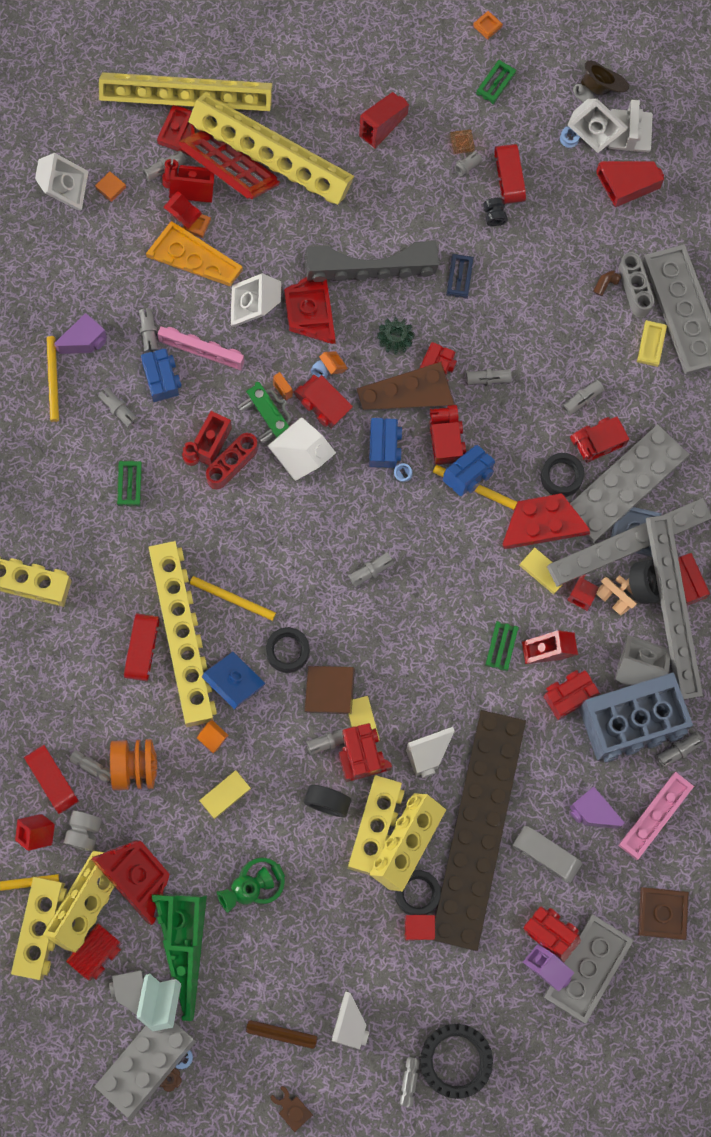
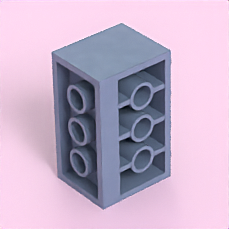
[579,672,693,763]

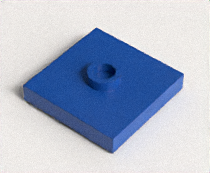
[202,652,265,709]

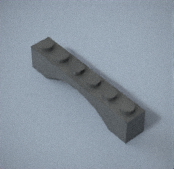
[304,241,439,282]

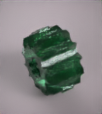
[377,316,415,355]

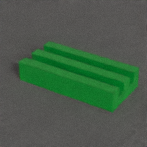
[476,60,516,105]
[117,461,142,507]
[485,621,519,672]

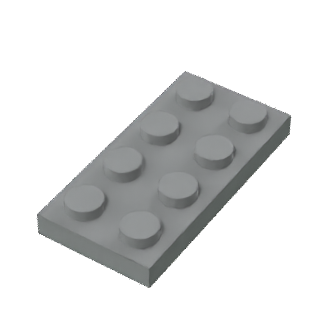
[543,914,634,1024]
[94,1022,197,1120]

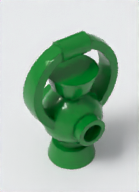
[217,857,285,913]

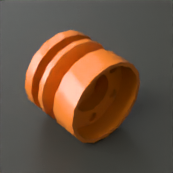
[110,739,157,791]

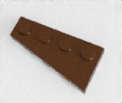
[356,361,455,410]

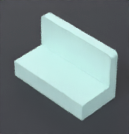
[137,974,181,1031]

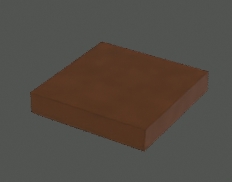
[305,666,355,714]
[638,887,689,940]

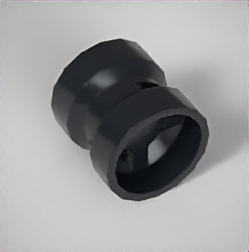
[483,197,508,227]

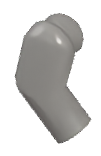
[573,84,594,103]

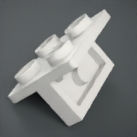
[608,100,653,153]

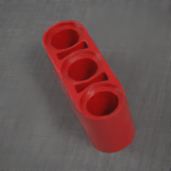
[494,144,526,204]
[206,433,258,490]
[124,613,160,682]
[24,745,79,814]

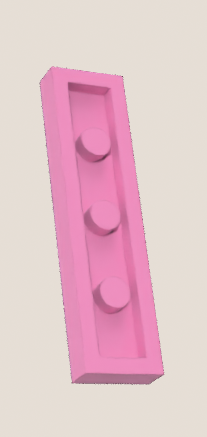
[158,327,244,370]
[618,772,694,860]

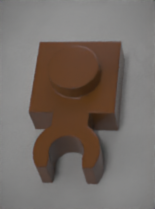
[271,1086,313,1132]

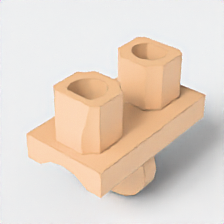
[596,575,638,616]

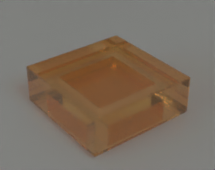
[450,129,475,154]

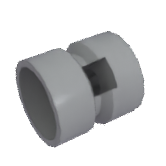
[63,811,102,852]

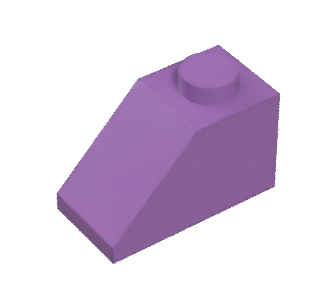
[54,313,107,354]
[570,786,625,829]
[523,944,574,991]

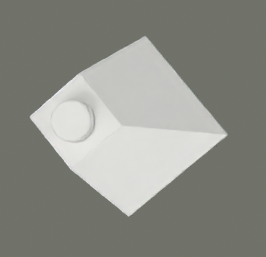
[568,99,628,153]
[35,153,88,210]
[231,273,281,327]
[268,417,336,481]
[406,727,454,778]
[331,992,369,1049]

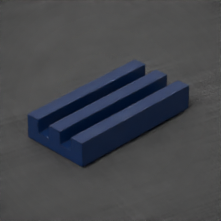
[446,254,474,299]

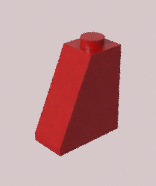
[359,92,409,149]
[596,161,664,208]

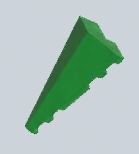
[152,894,207,1021]

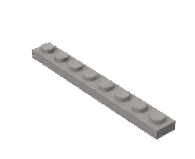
[547,498,711,587]
[646,514,703,699]

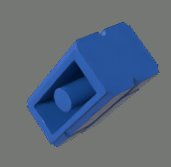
[141,348,182,402]
[369,418,402,468]
[443,445,495,496]

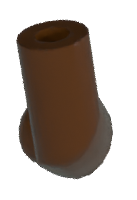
[593,270,621,296]

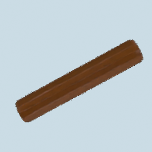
[246,1020,318,1049]

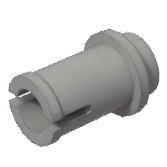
[454,151,482,176]

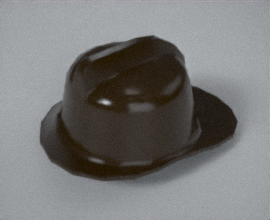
[581,60,629,95]

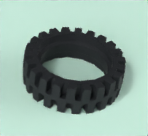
[420,1024,493,1099]

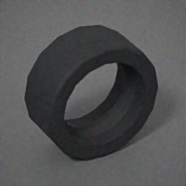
[540,453,585,497]
[629,559,660,604]
[266,627,310,673]
[304,784,352,817]
[395,870,441,915]

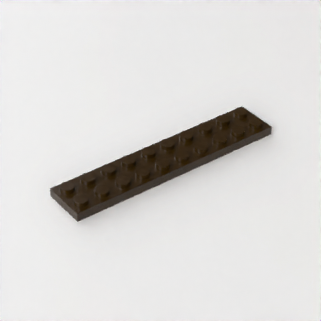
[431,710,526,951]

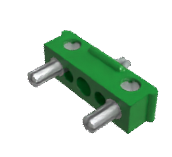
[238,382,291,443]

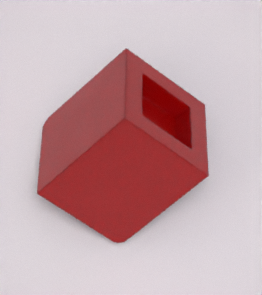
[164,191,202,229]
[567,575,599,611]
[15,814,55,851]
[405,915,435,941]

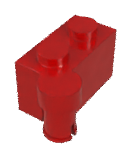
[162,159,215,203]
[293,375,353,429]
[429,405,466,465]
[182,411,232,466]
[570,416,629,463]

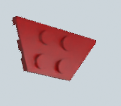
[284,277,336,344]
[503,493,590,549]
[91,840,170,925]

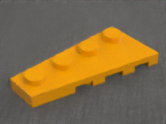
[146,221,243,286]

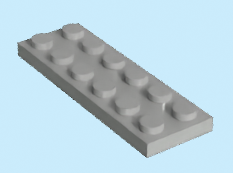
[643,244,711,375]
[570,424,690,543]

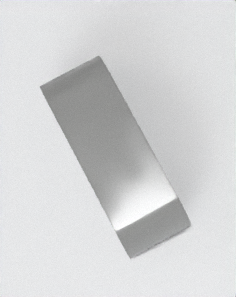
[618,252,654,317]
[512,826,583,884]

